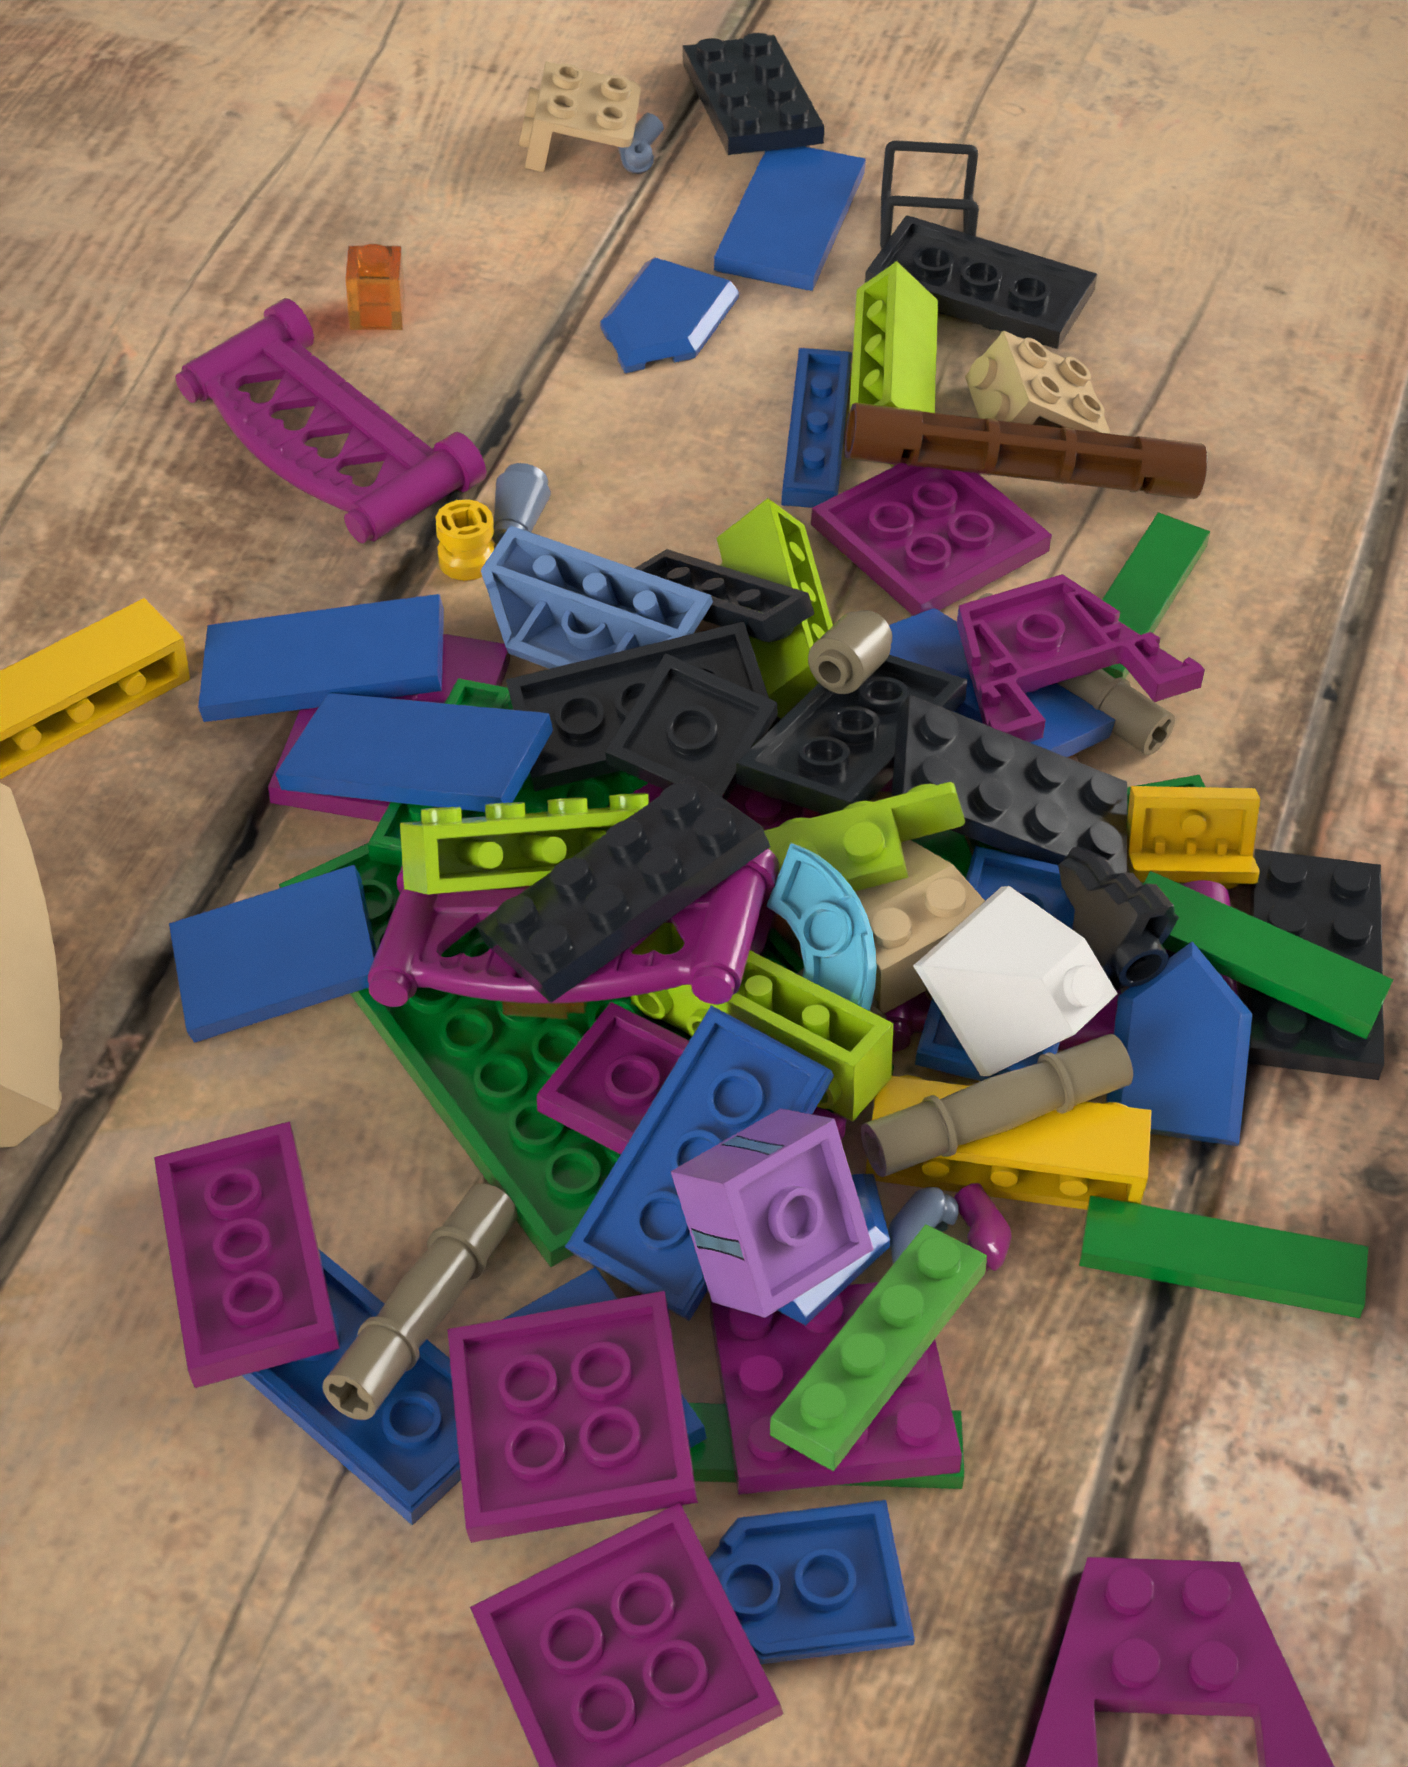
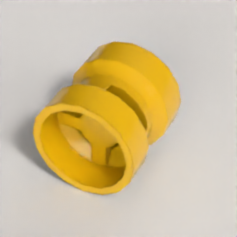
[436,499,494,581]

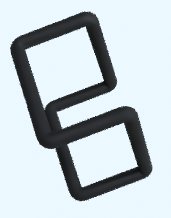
[880,140,979,248]

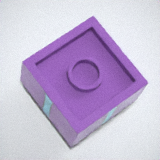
[671,1108,874,1317]

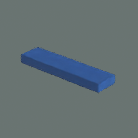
[781,348,852,508]

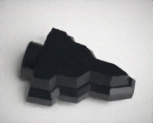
[1058,847,1179,991]

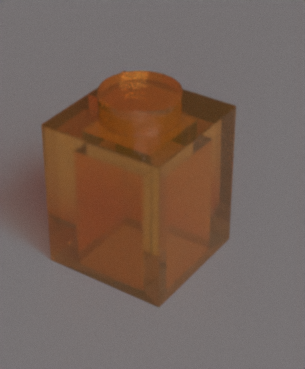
[345,244,405,330]

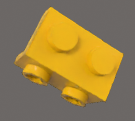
[1127,786,1261,889]

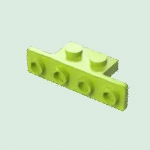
[764,782,965,891]

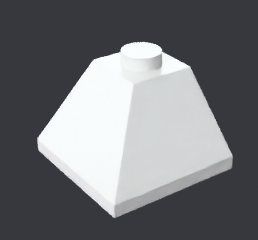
[913,886,1117,1076]

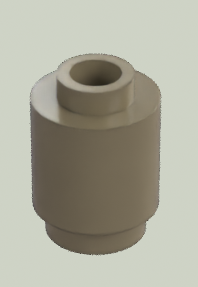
[808,610,892,694]

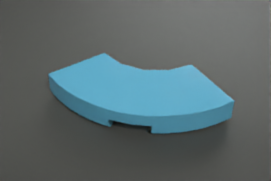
[767,843,877,1011]

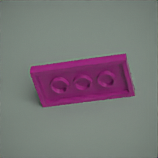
[537,1002,846,1154]
[154,1121,340,1388]

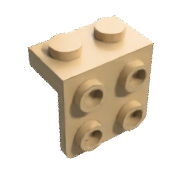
[519,61,641,172]
[965,331,1110,434]

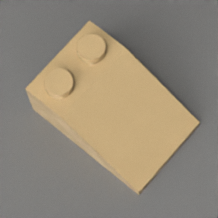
[855,840,985,1014]

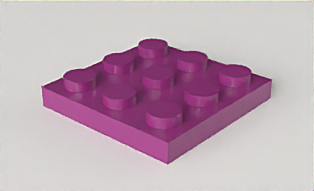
[811,463,1052,616]
[710,1282,962,1495]
[447,1291,698,1543]
[470,1502,784,1767]

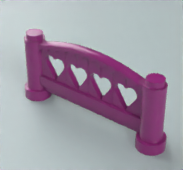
[175,298,487,544]
[368,849,779,1007]

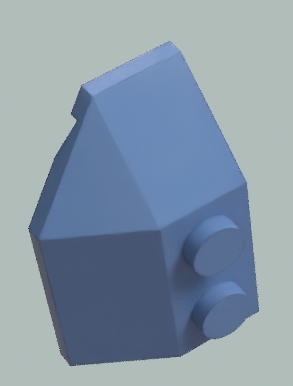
[481,525,713,669]

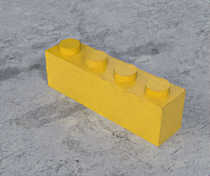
[0,598,191,779]
[865,1075,1152,1210]

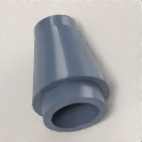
[492,463,551,544]

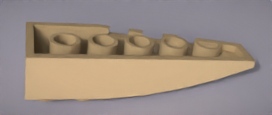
[0,783,62,1148]

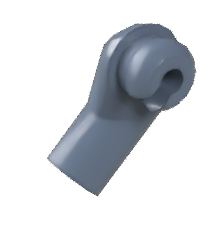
[618,113,664,174]
[888,1187,959,1264]

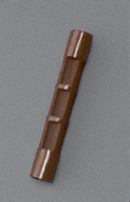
[845,402,1207,499]

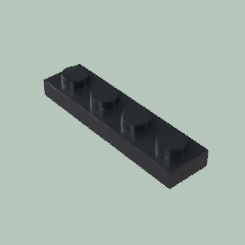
[635,549,814,643]

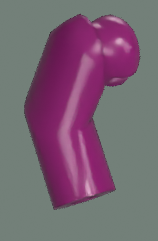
[954,1183,1012,1277]

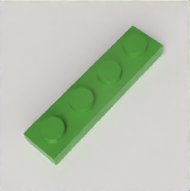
[770,1224,987,1471]

